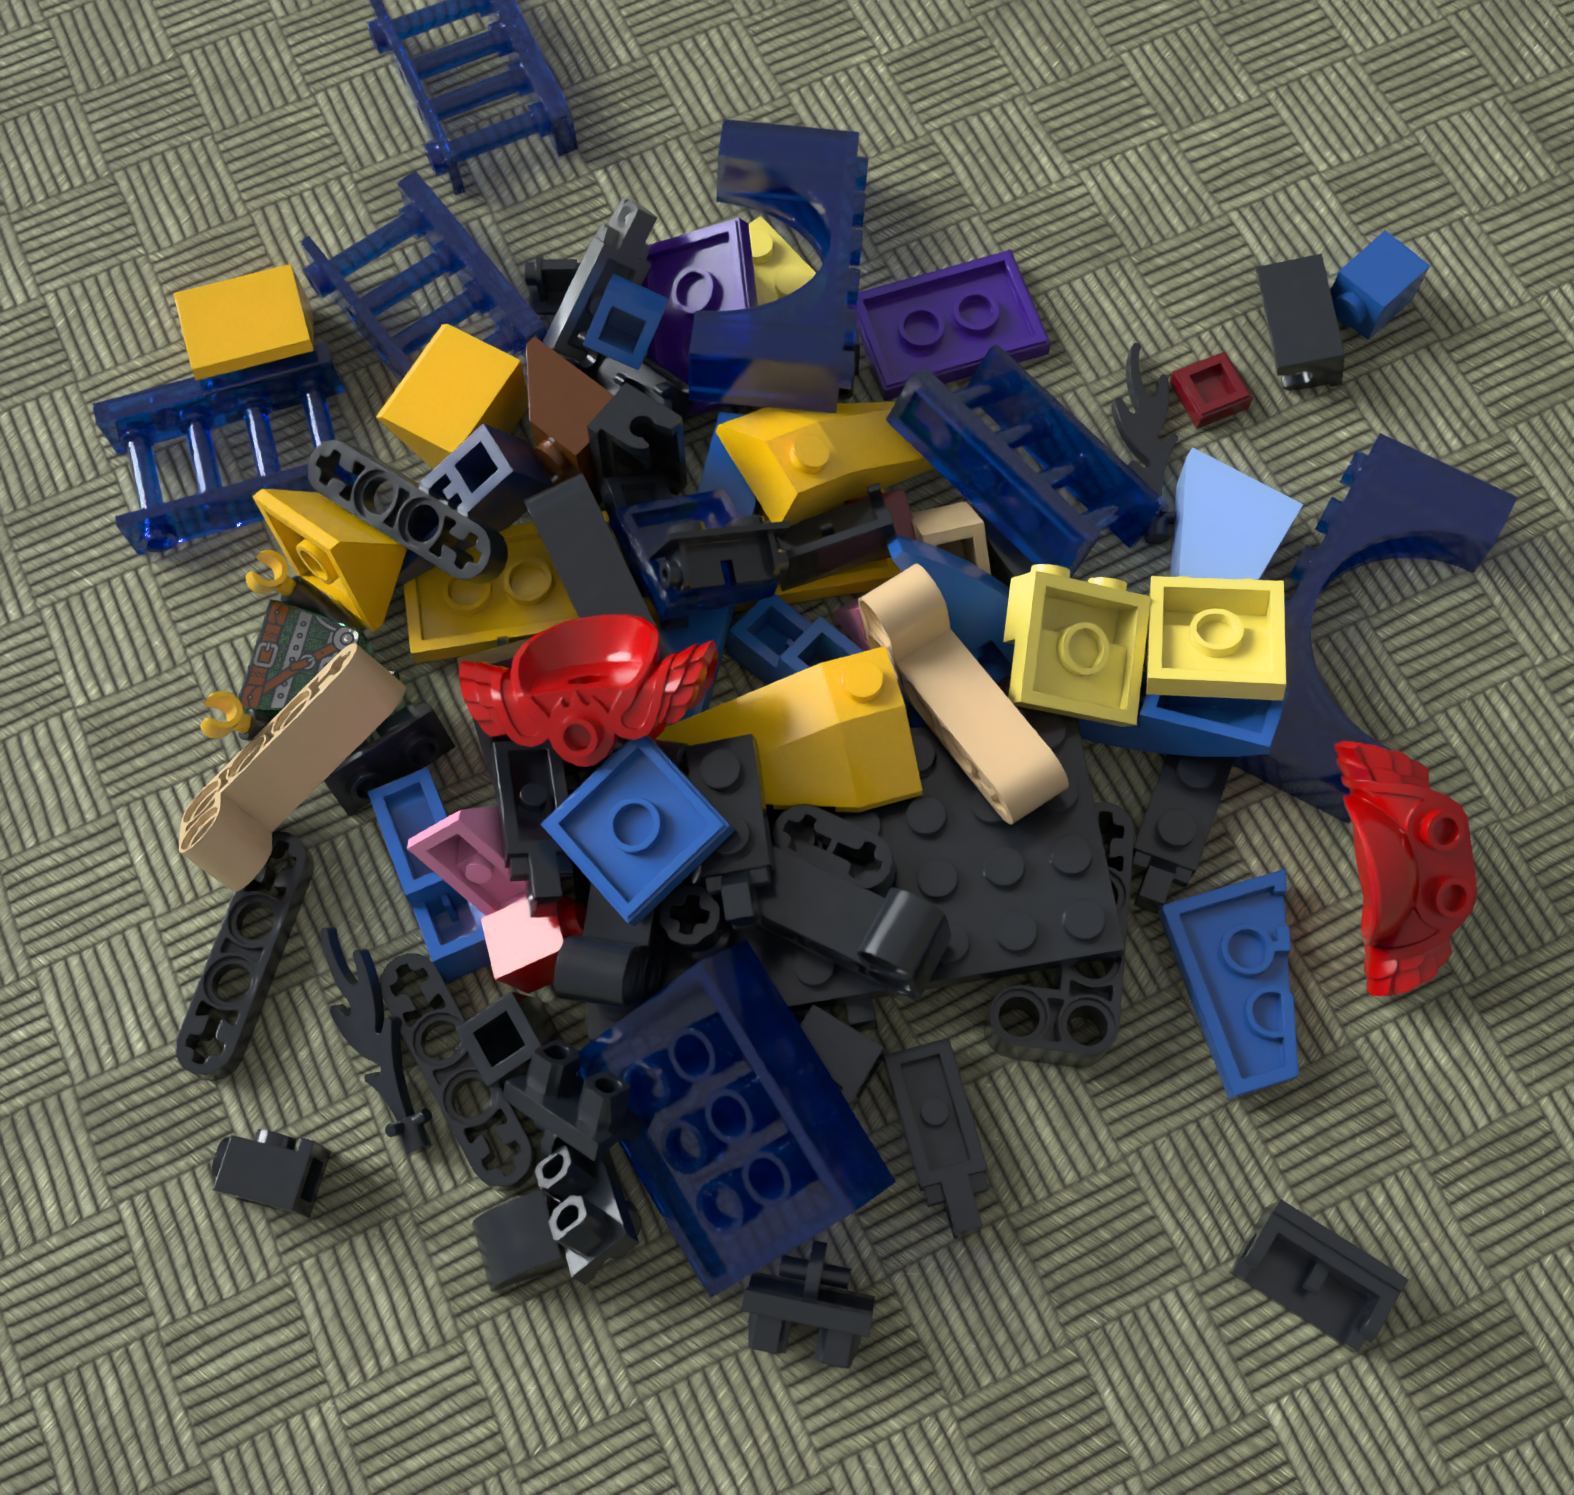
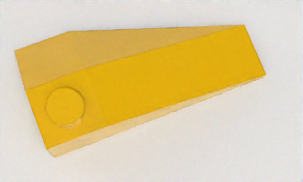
[715,400,976,526]
[655,646,923,812]

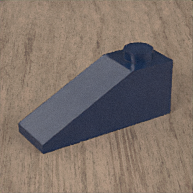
[394,423,554,589]

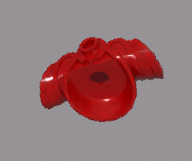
[459,614,719,767]
[1333,740,1477,996]

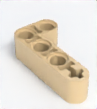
[858,563,1069,824]
[179,643,406,892]

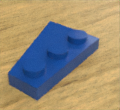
[1157,869,1299,1100]

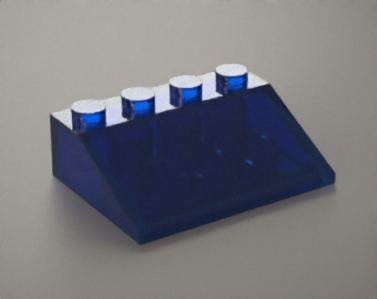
[577,941,896,1298]

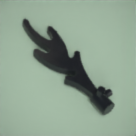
[1111,343,1178,544]
[321,927,432,1157]

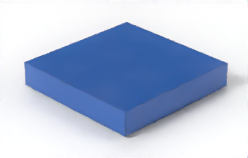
[541,735,736,926]

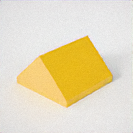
[173,264,314,381]
[376,324,529,470]
[252,489,407,633]

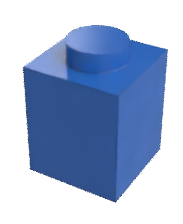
[1330,230,1431,340]
[583,273,668,371]

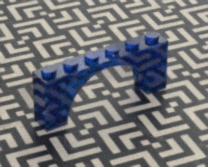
[688,119,868,413]
[1233,433,1518,824]

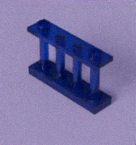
[366,0,578,196]
[299,171,547,383]
[92,341,359,554]
[886,344,1167,578]

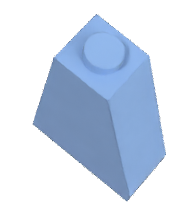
[1170,448,1303,580]

